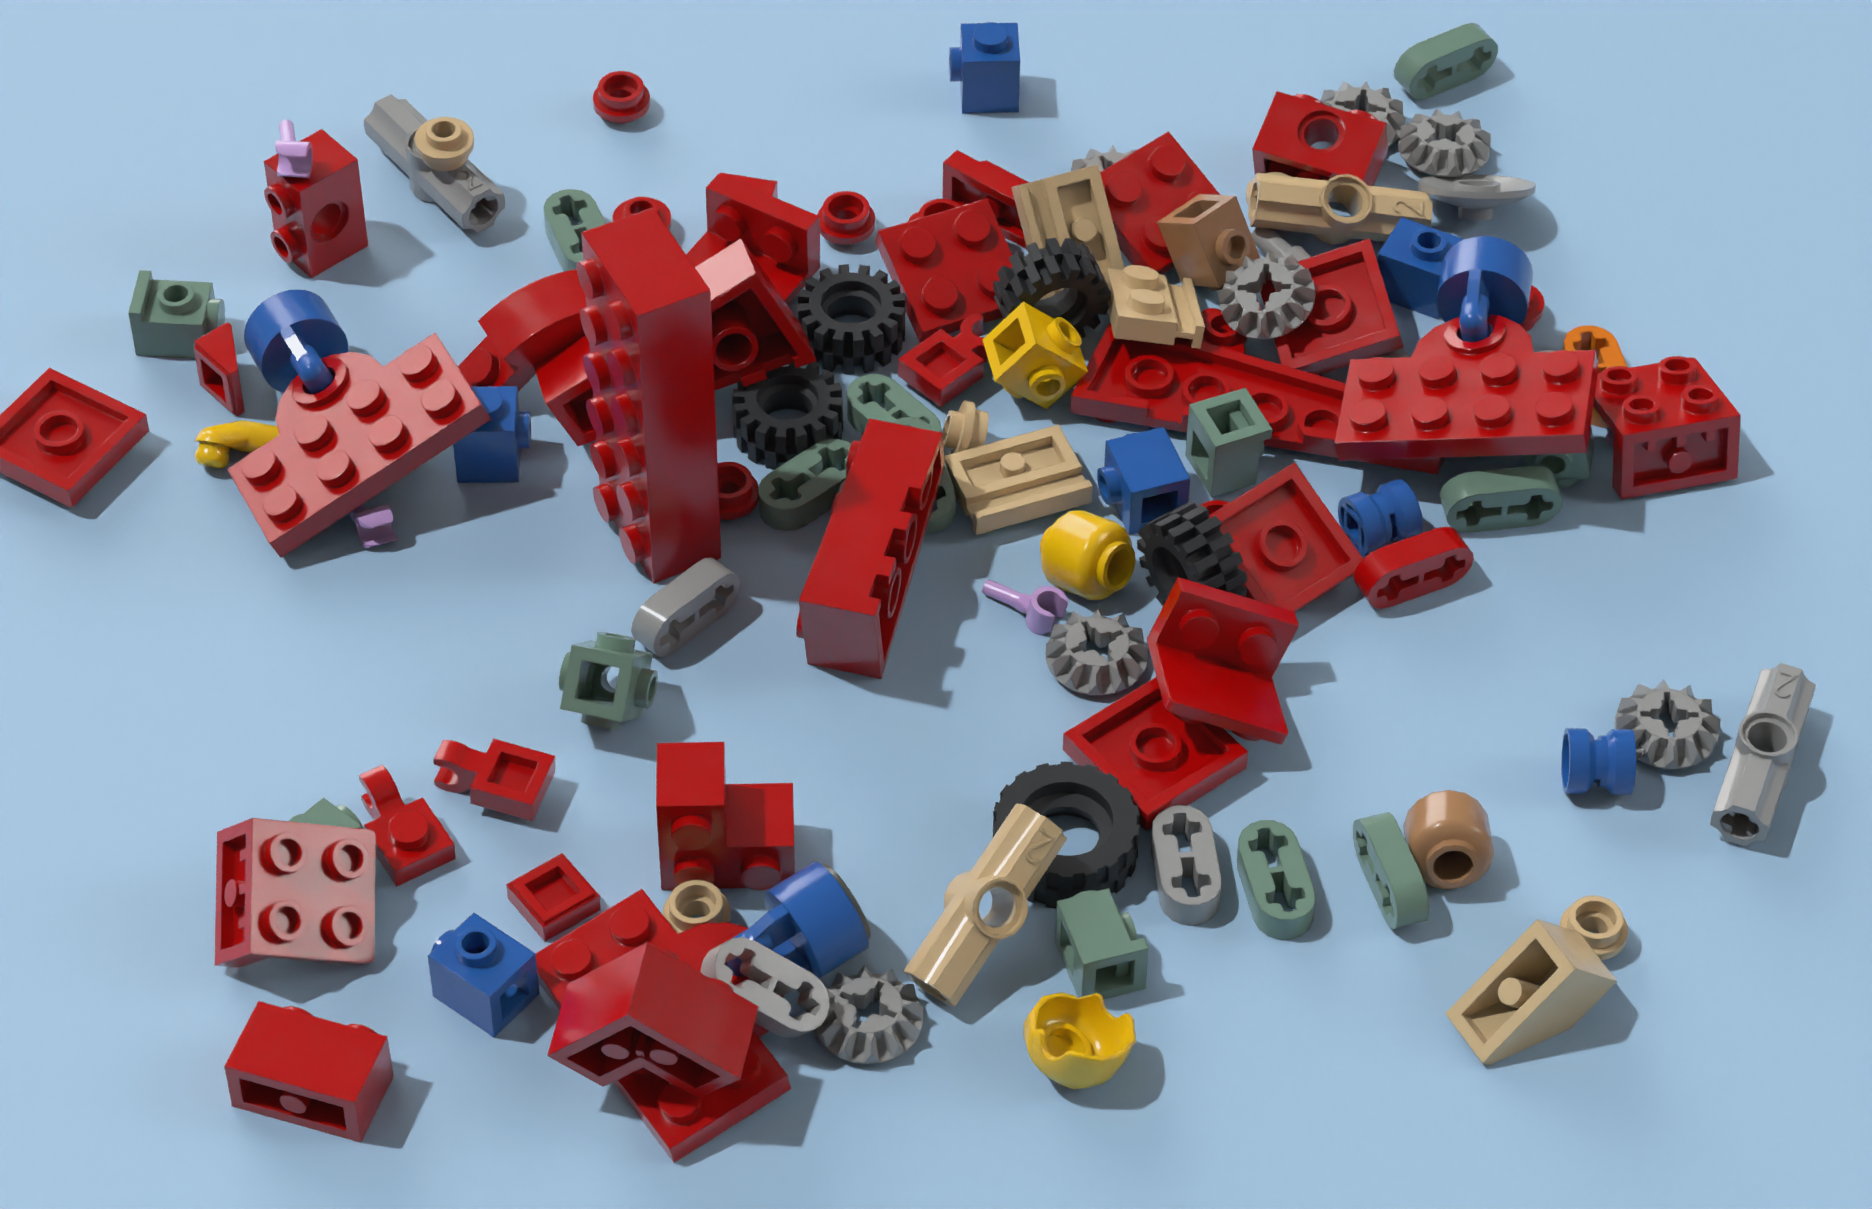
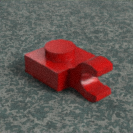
[433,738,555,821]
[359,765,456,887]

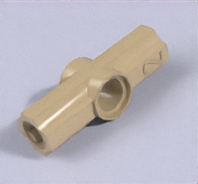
[1248,173,1433,245]
[903,803,1067,1007]

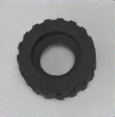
[993,761,1140,909]

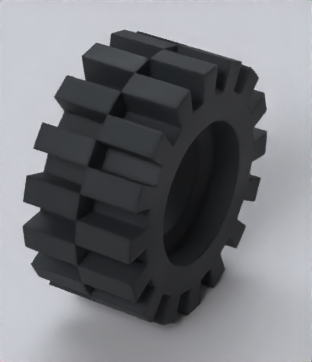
[993,238,1111,339]
[797,264,905,375]
[732,362,843,470]
[1137,502,1247,606]

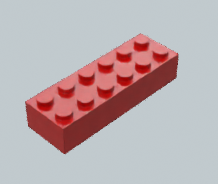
[576,208,721,584]

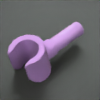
[275,120,313,178]
[348,504,397,548]
[982,579,1068,635]

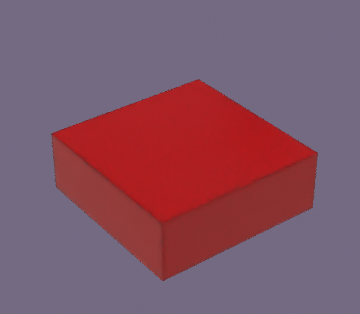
[506,853,601,942]

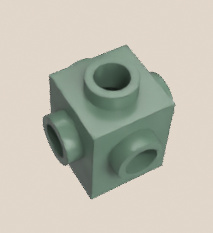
[559,632,658,729]

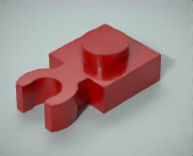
[898,313,989,407]

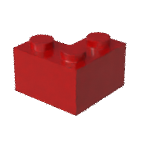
[656,742,795,890]
[547,942,759,1098]

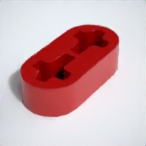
[1353,526,1474,609]

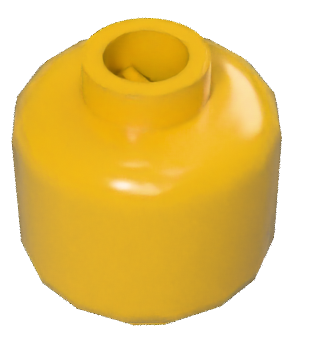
[1040,510,1136,600]

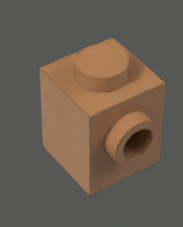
[1157,194,1260,291]

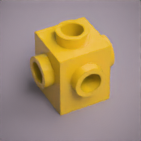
[982,302,1088,409]

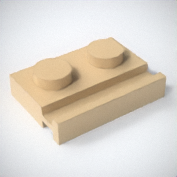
[1011,164,1124,300]
[1105,265,1205,349]
[944,425,1093,535]

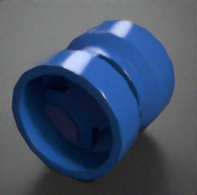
[1338,479,1423,557]
[1561,728,1636,795]

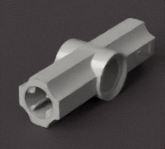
[364,94,505,233]
[1710,663,1816,847]

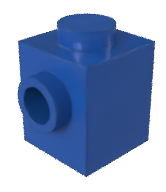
[949,22,1020,113]
[1377,217,1465,320]
[453,386,531,483]
[1097,427,1190,535]
[428,912,540,1038]

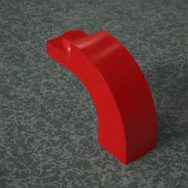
[458,269,587,392]

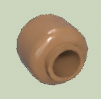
[1403,790,1494,890]

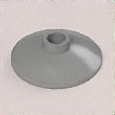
[1418,174,1536,221]

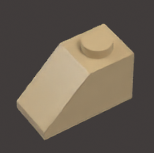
[1445,919,1617,1065]

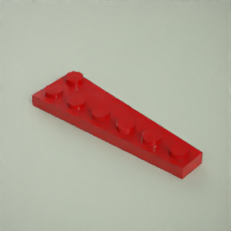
[1070,323,1445,474]

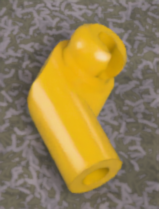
[195,420,279,469]

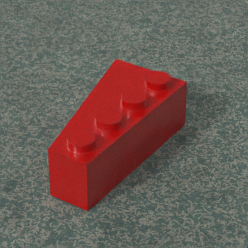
[534,239,817,447]
[796,418,945,679]

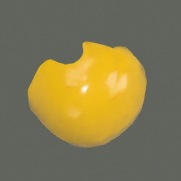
[1023,992,1136,1089]

